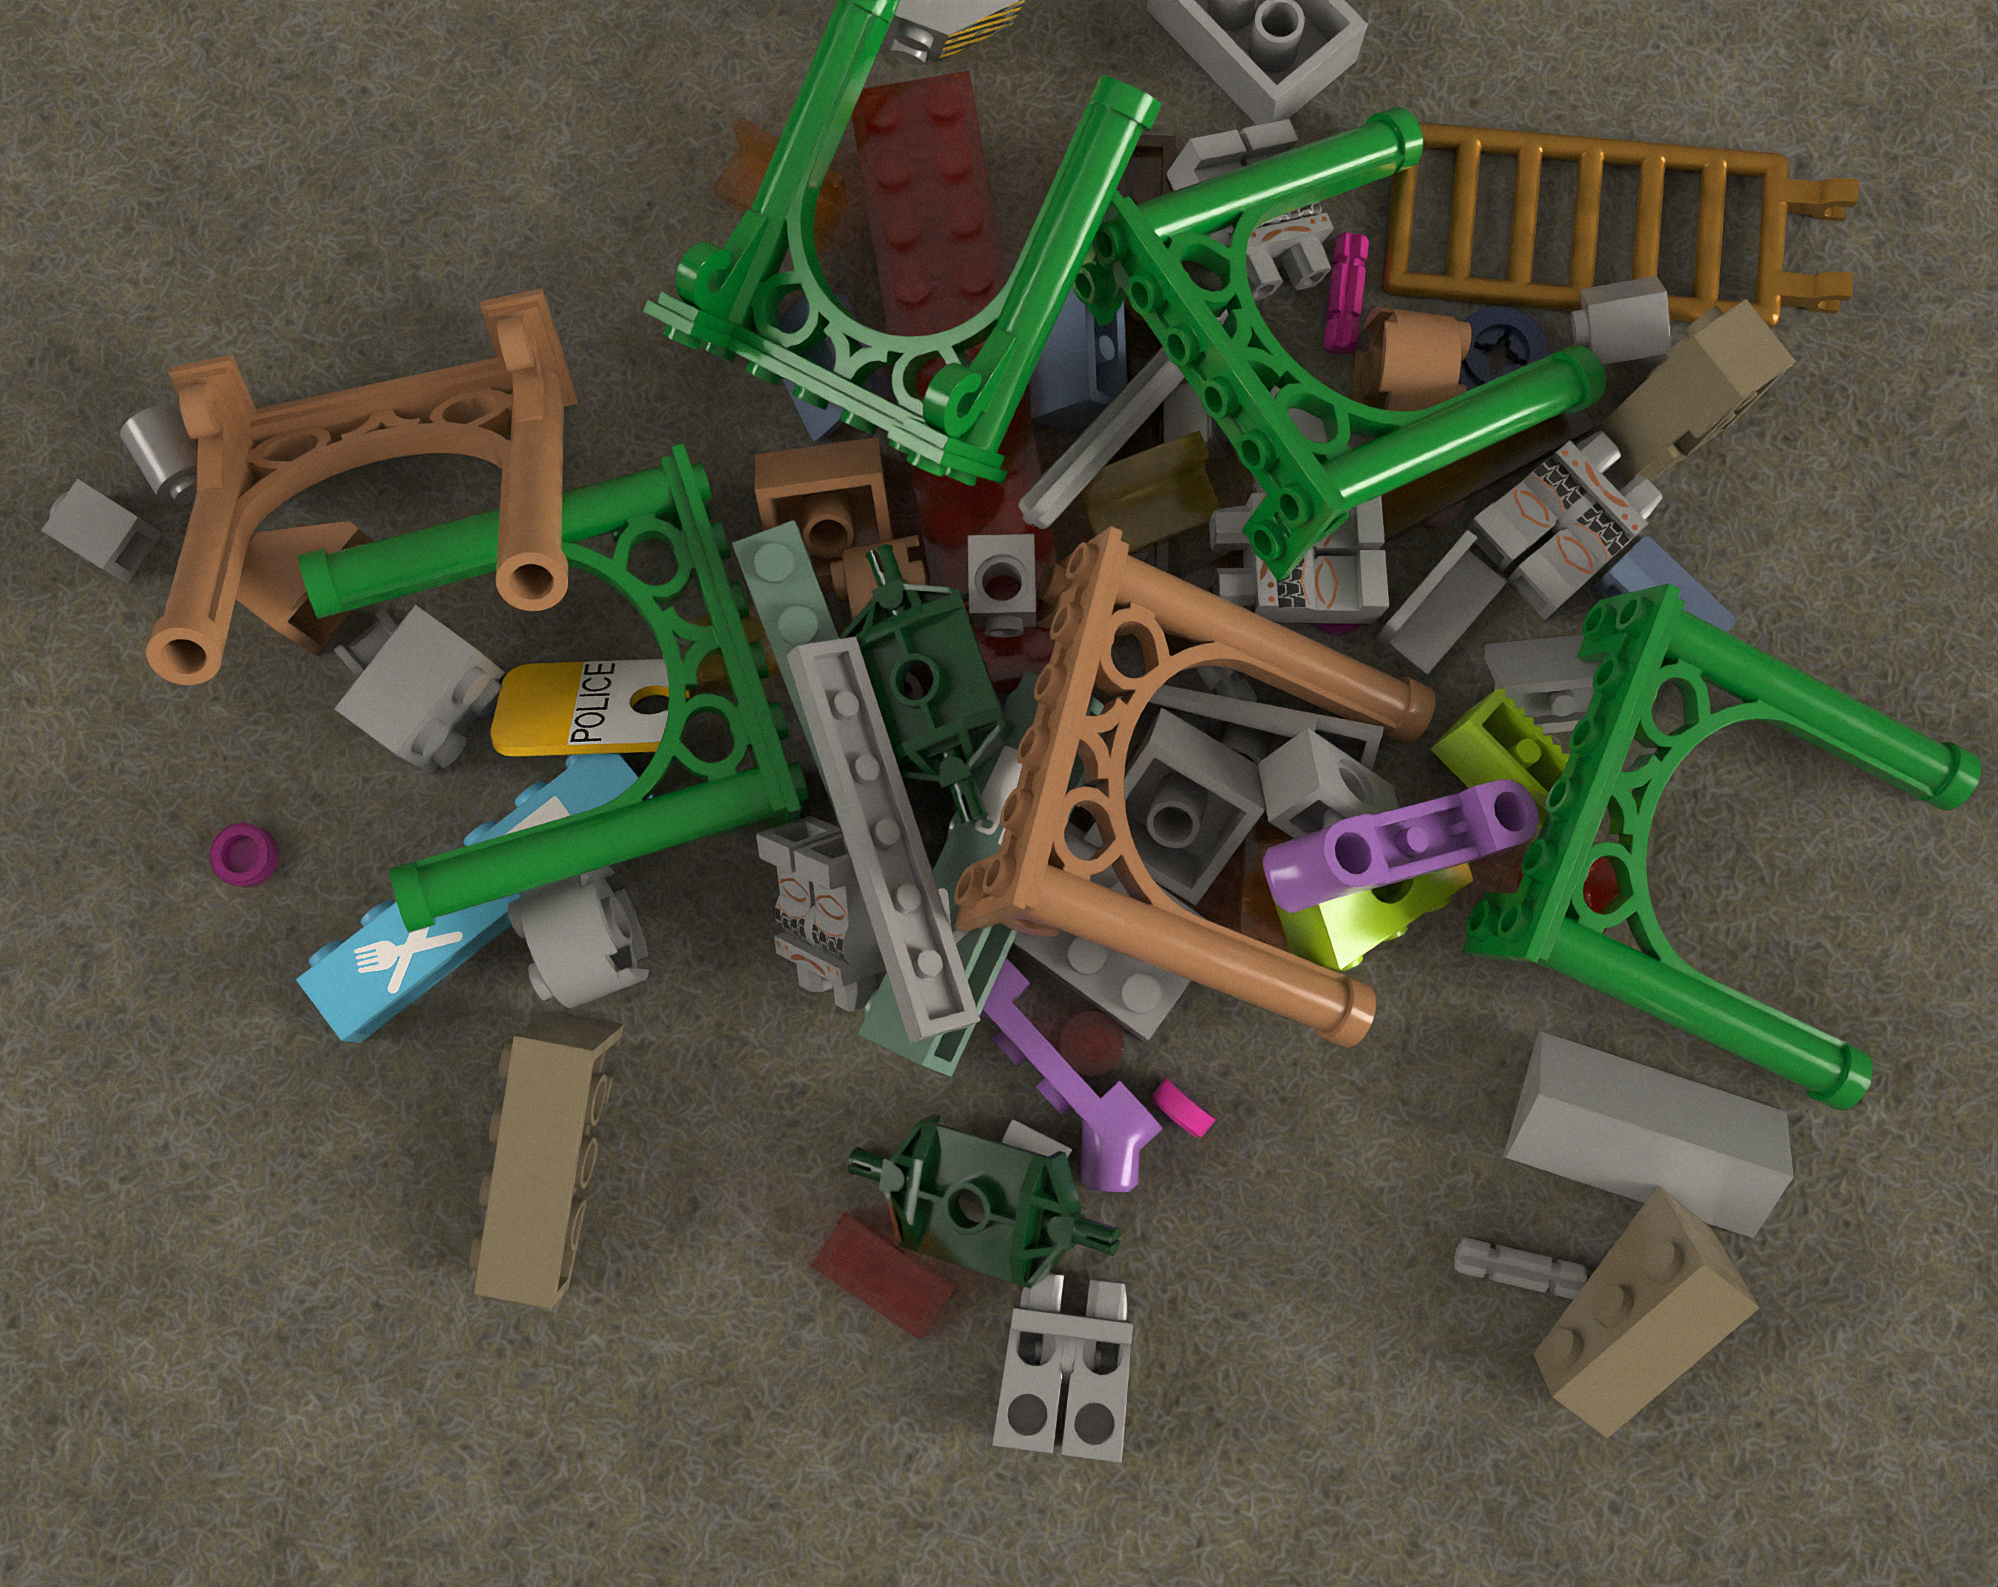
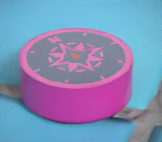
[1152,1077,1217,1138]

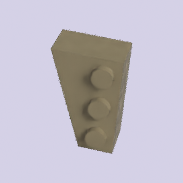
[1589,299,1796,484]
[1533,1185,1760,1438]

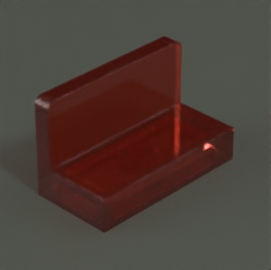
[811,1209,958,1340]

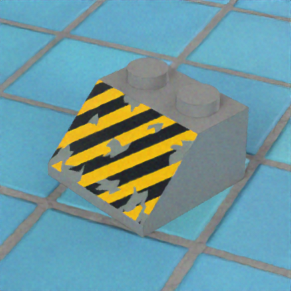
[882,0,1025,65]

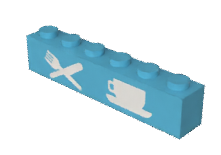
[296,753,656,1043]

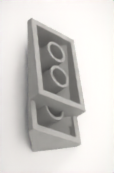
[1120,685,1384,835]
[1503,1032,1794,1238]

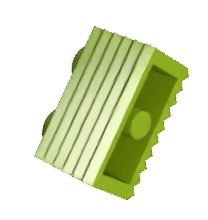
[1431,688,1570,831]

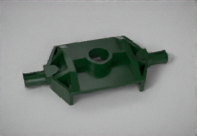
[839,544,1016,826]
[848,1114,1122,1289]

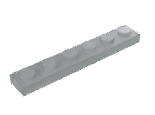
[786,636,980,1043]

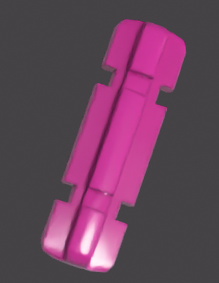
[1323,232,1369,354]

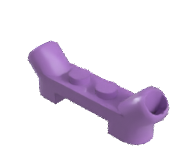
[1263,780,1539,913]
[979,957,1163,1192]

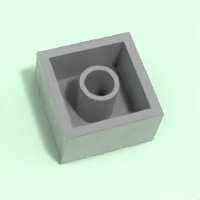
[334,604,507,775]
[1084,707,1266,906]

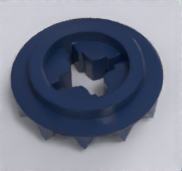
[1458,307,1549,391]

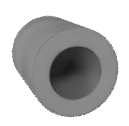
[120,405,198,505]

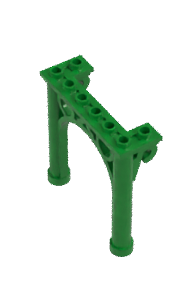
[643,0,1162,487]
[1072,107,1606,582]
[297,443,809,933]
[1462,583,1981,1111]

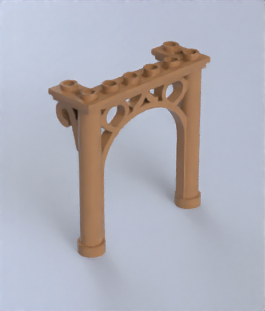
[146,288,578,685]
[954,526,1436,1048]

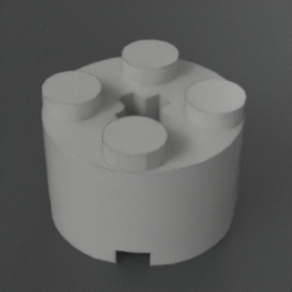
[508,866,649,1009]

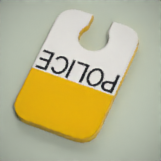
[490,659,691,757]

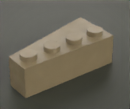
[469,1011,624,1309]

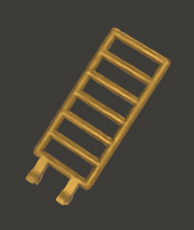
[1383,122,1859,328]

